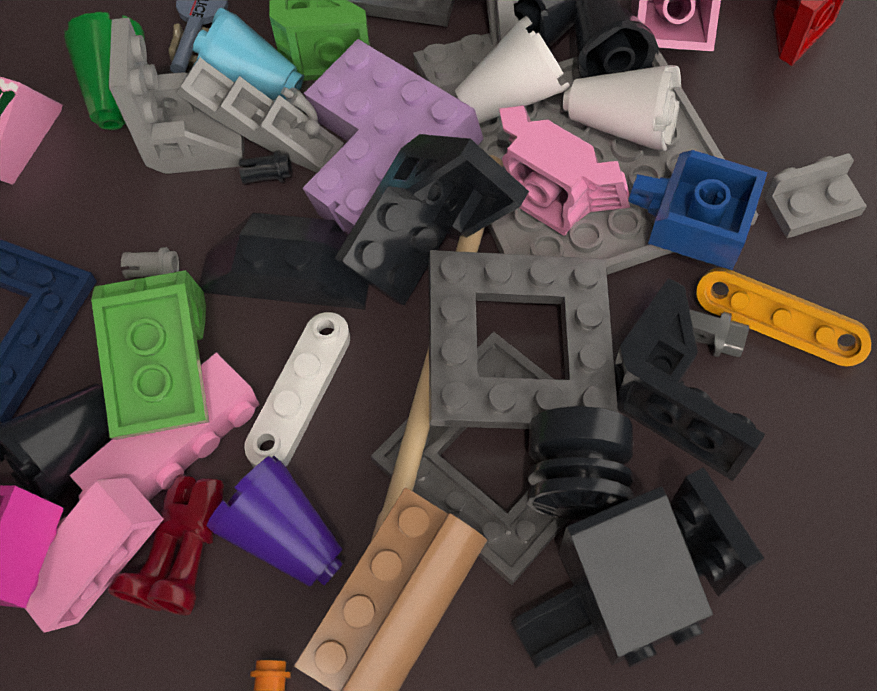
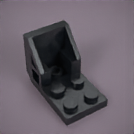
[334,134,529,305]
[614,278,766,481]

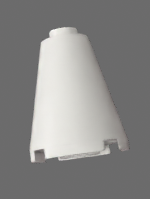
[455,16,570,124]
[563,65,681,151]

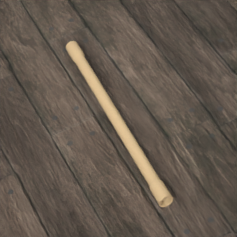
[371,155,503,541]

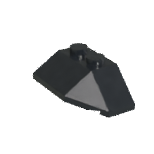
[199,212,370,310]

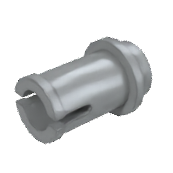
[121,247,179,279]

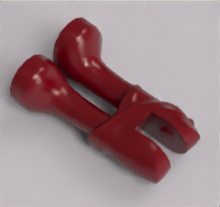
[108,475,225,616]

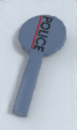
[170,0,228,73]

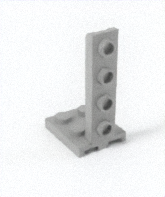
[413,0,519,97]

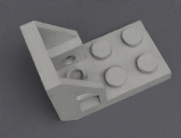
[109,18,245,174]

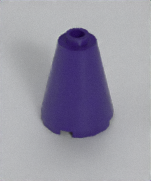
[207,455,344,587]

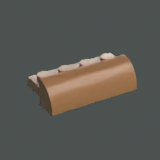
[294,487,487,691]

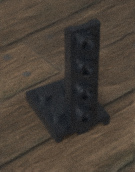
[511,467,765,669]

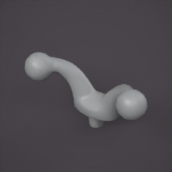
[281,87,320,136]

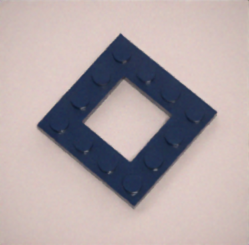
[0,239,97,424]

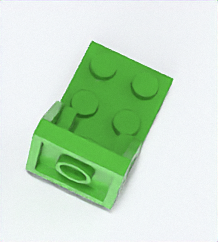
[269,0,370,81]
[91,270,209,440]

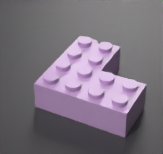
[303,39,483,235]

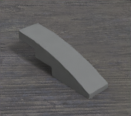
[176,58,344,173]

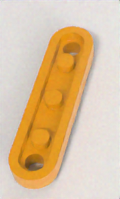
[696,268,871,366]

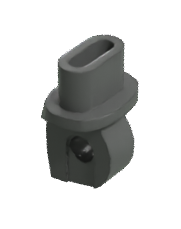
[690,310,749,358]

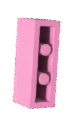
[26,478,163,633]

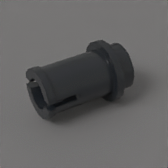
[239,150,292,185]

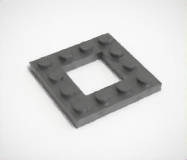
[428,250,618,429]
[371,332,634,585]

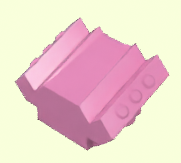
[499,106,630,236]

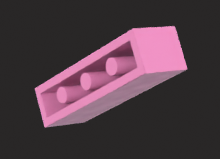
[70,353,259,502]

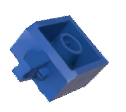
[629,150,768,270]

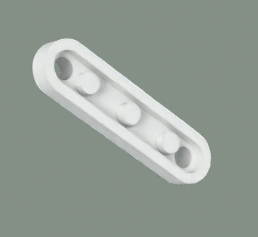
[244,312,350,467]

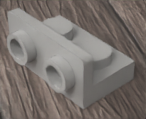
[764,153,867,239]

